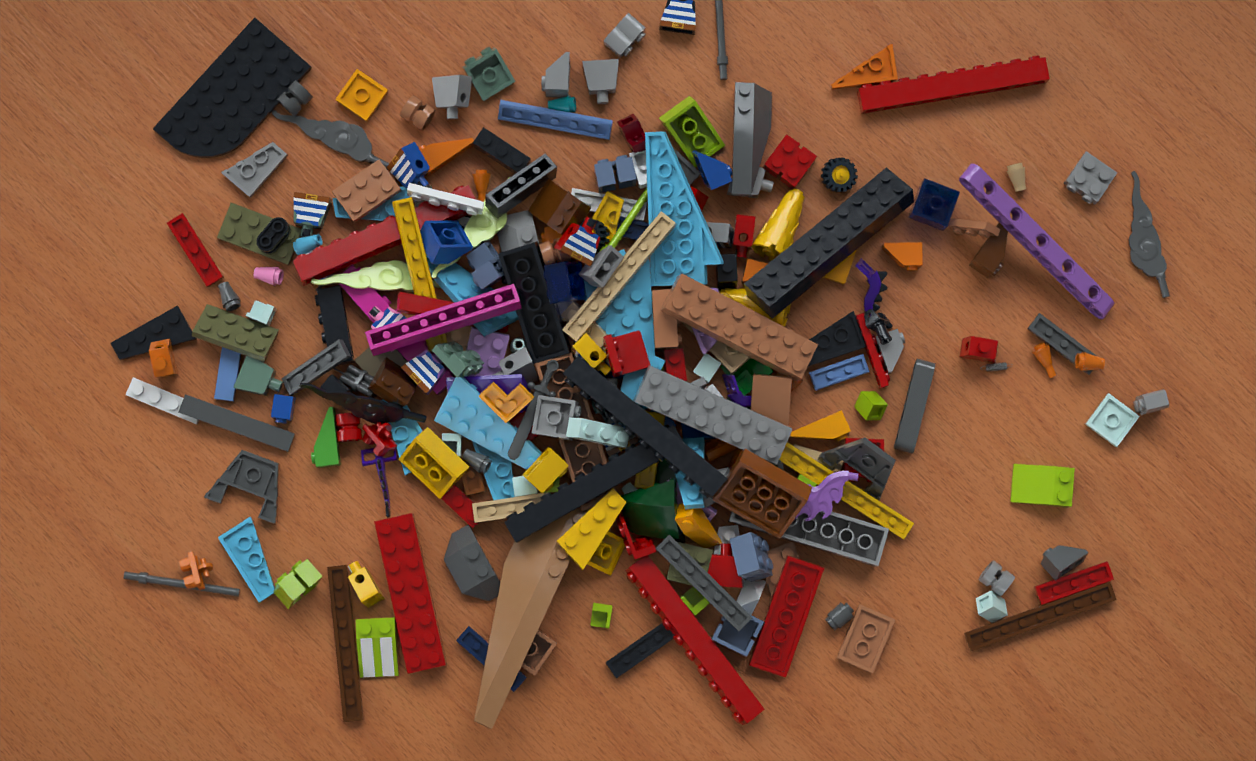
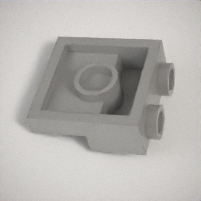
[1064,151,1117,204]
[532,395,581,441]

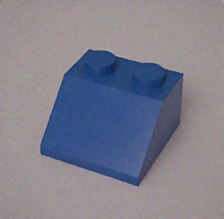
[692,150,733,190]
[420,220,473,264]

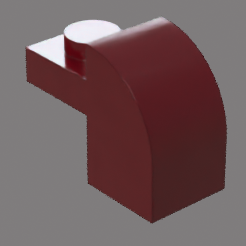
[617,114,646,153]

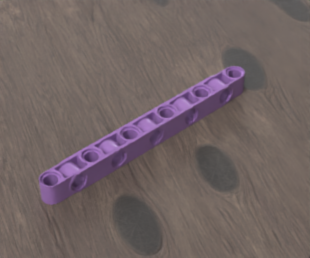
[959,164,1114,319]

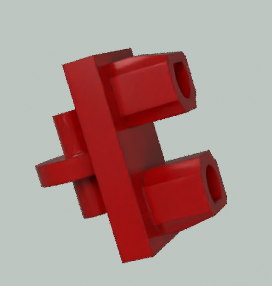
[362,422,397,456]

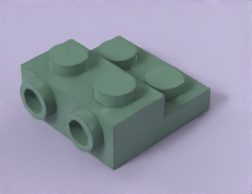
[462,47,515,101]
[432,342,484,378]

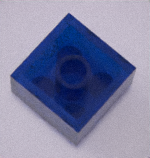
[908,178,960,231]
[544,261,587,304]

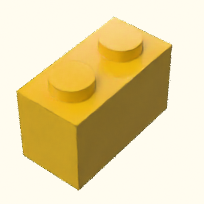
[522,447,569,494]

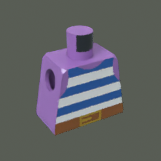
[401,350,446,396]

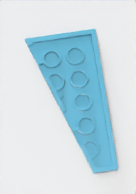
[434,376,542,470]

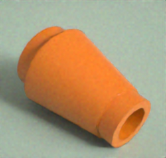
[1075,352,1105,371]

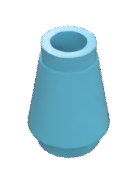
[293,234,323,255]

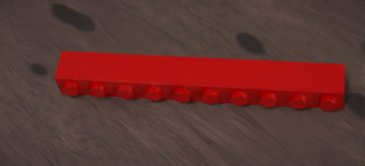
[857,55,1050,114]
[293,185,476,286]
[625,555,765,725]

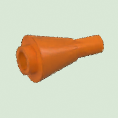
[472,170,491,202]
[1032,342,1056,378]

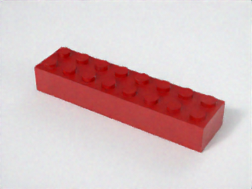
[374,513,447,674]

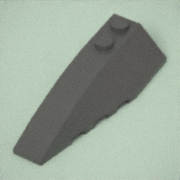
[732,82,772,196]

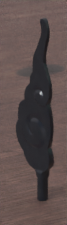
[299,383,426,424]

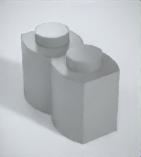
[603,13,646,58]
[1133,389,1169,415]

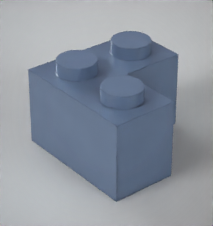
[466,241,505,289]

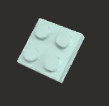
[1085,393,1140,447]

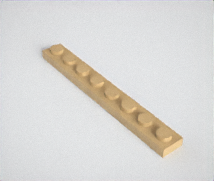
[562,211,677,342]

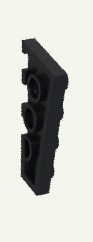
[110,305,197,360]
[808,311,866,367]

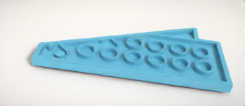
[645,131,724,286]
[572,249,655,410]

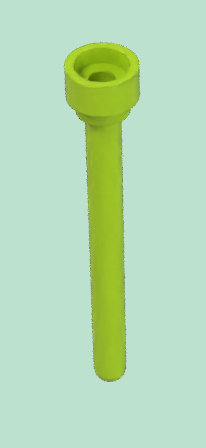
[599,187,648,252]

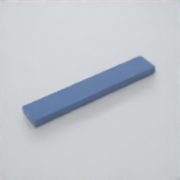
[498,100,613,140]

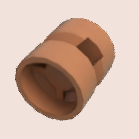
[400,95,436,130]
[539,237,572,268]

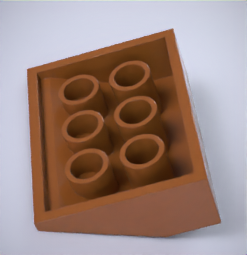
[713,449,812,539]

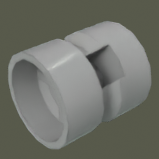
[978,560,1015,596]

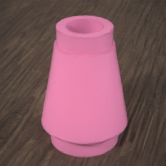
[254,267,284,286]

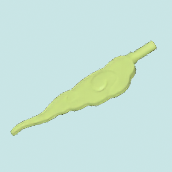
[432,177,510,279]
[311,260,441,292]

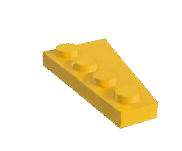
[571,191,625,266]

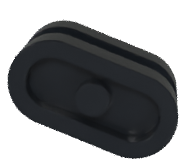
[256,217,291,255]

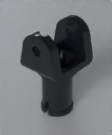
[864,309,892,345]

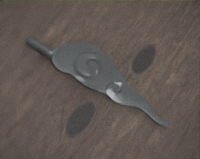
[272,110,389,170]
[1129,171,1170,298]

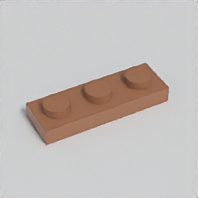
[947,218,1000,238]

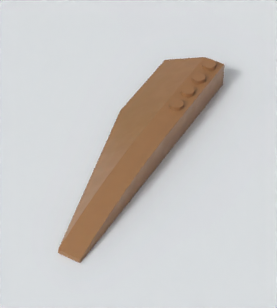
[474,509,586,729]

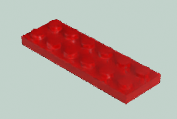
[749,555,824,678]

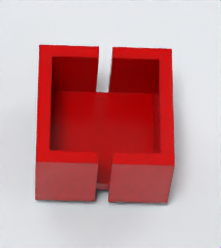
[763,134,817,190]

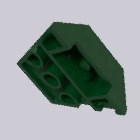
[621,477,685,543]

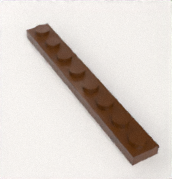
[327,565,363,722]
[964,582,1117,651]

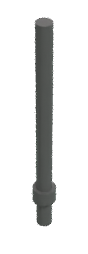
[715,0,728,80]
[123,571,240,597]

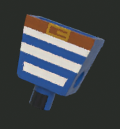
[386,142,430,188]

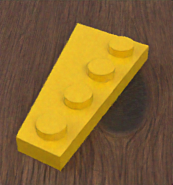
[556,488,626,570]

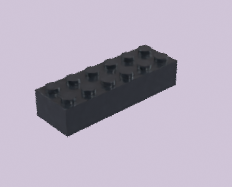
[498,241,571,364]

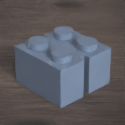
[594,155,637,193]
[730,532,773,582]
[711,614,764,657]

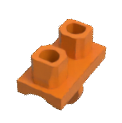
[179,551,213,590]

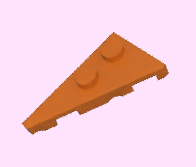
[831,44,898,90]

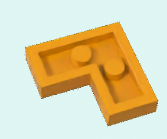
[479,382,534,423]

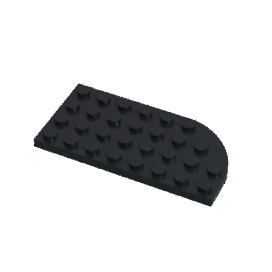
[153,17,312,158]

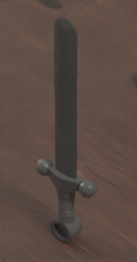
[508,360,559,460]

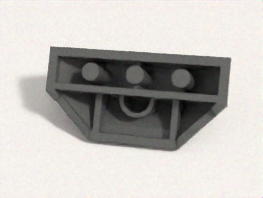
[444,524,500,601]

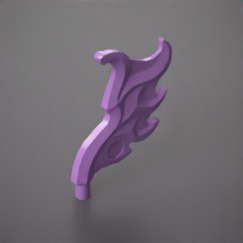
[795,471,858,521]

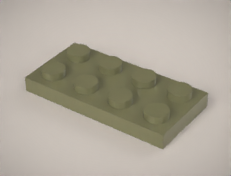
[217,203,302,265]
[192,304,279,362]

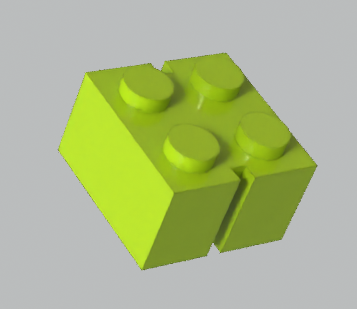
[273,559,323,609]

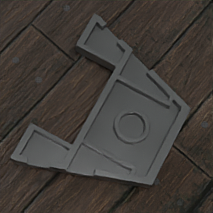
[818,438,896,500]
[204,450,279,524]

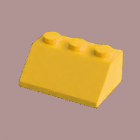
[398,427,469,499]

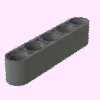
[894,359,936,454]

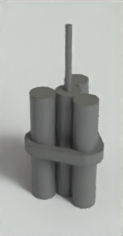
[333,364,377,398]

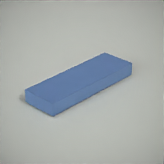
[214,347,241,402]
[809,354,870,391]

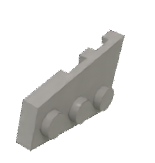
[221,142,288,198]

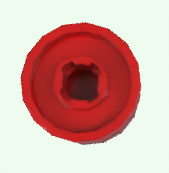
[335,413,362,442]

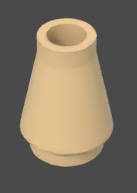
[1006,163,1026,192]

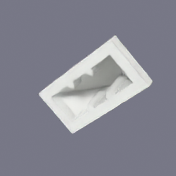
[736,579,766,615]

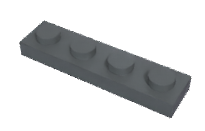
[1027,313,1096,375]
[281,339,351,395]

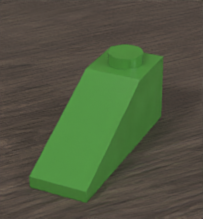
[311,407,341,468]

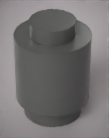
[825,602,854,630]

